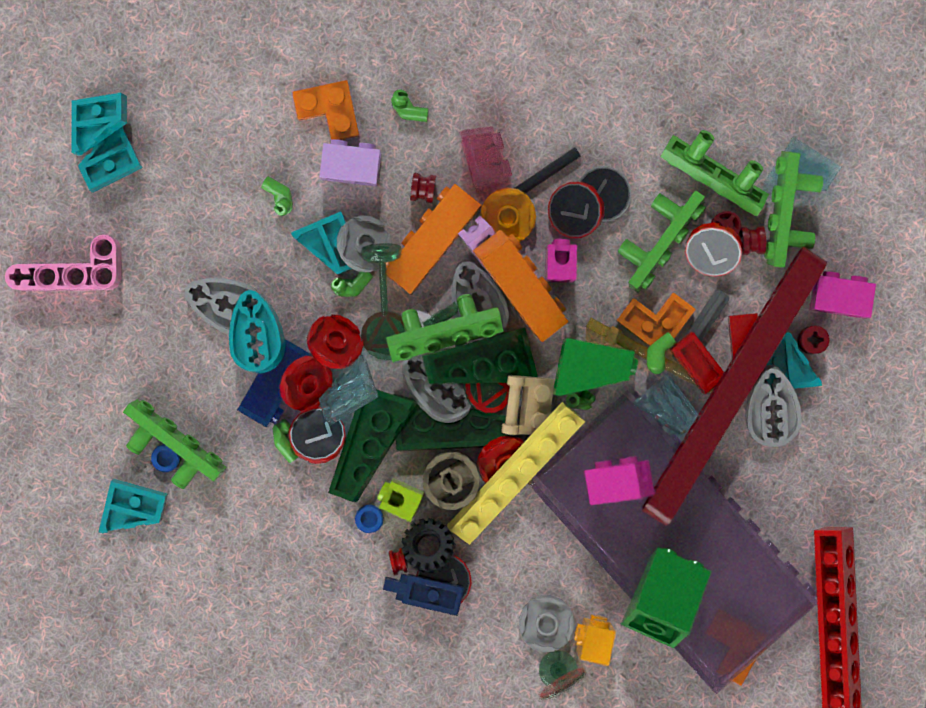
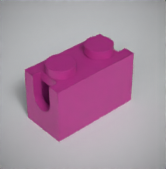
[545,239,577,283]
[809,271,876,319]
[584,456,655,505]

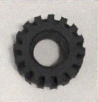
[401,518,456,573]

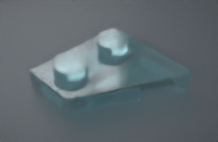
[763,137,842,191]
[319,354,378,425]
[633,373,698,436]

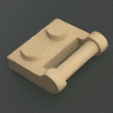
[501,375,555,435]

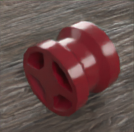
[410,172,436,204]
[711,211,741,234]
[739,226,767,255]
[797,326,830,354]

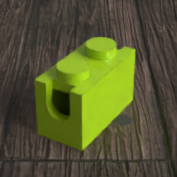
[377,478,424,522]

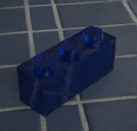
[237,338,312,427]

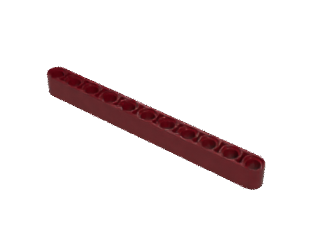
[641,247,828,526]

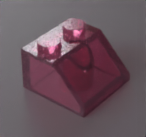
[460,126,512,193]

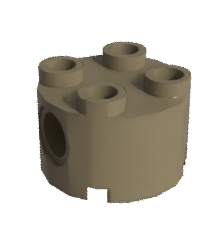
[423,451,480,510]

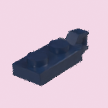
[383,574,464,616]

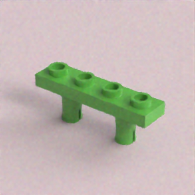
[660,130,769,217]
[764,151,823,268]
[618,190,706,293]
[386,294,503,362]
[123,399,227,489]

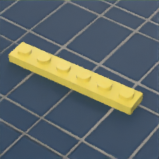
[447,401,585,545]

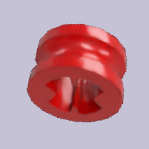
[389,548,408,576]

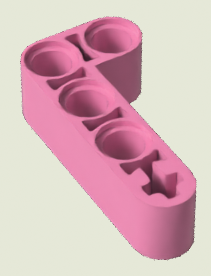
[5,235,122,291]

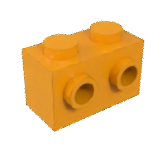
[574,614,616,666]

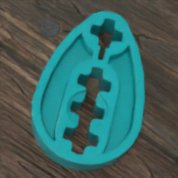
[229,290,286,373]

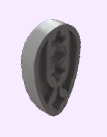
[452,261,509,341]
[185,278,259,335]
[402,355,475,423]
[745,365,802,447]

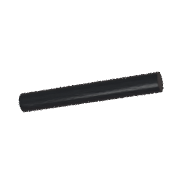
[514,147,581,194]

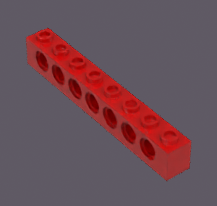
[814,527,862,708]

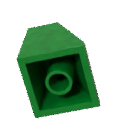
[553,338,638,396]
[621,547,712,648]

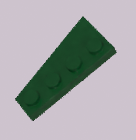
[422,327,538,384]
[328,385,417,502]
[394,394,510,452]

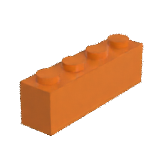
[383,184,481,295]
[473,230,569,342]

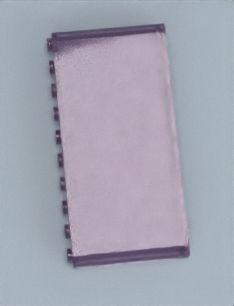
[528,390,817,695]

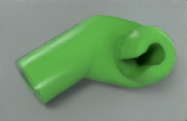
[391,89,428,122]
[261,176,293,216]
[331,272,373,297]
[647,332,676,374]
[566,390,596,410]
[272,419,298,463]

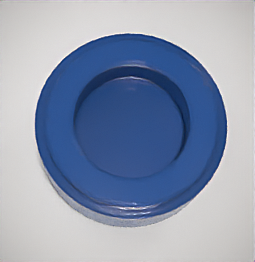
[151,444,181,472]
[355,504,384,533]

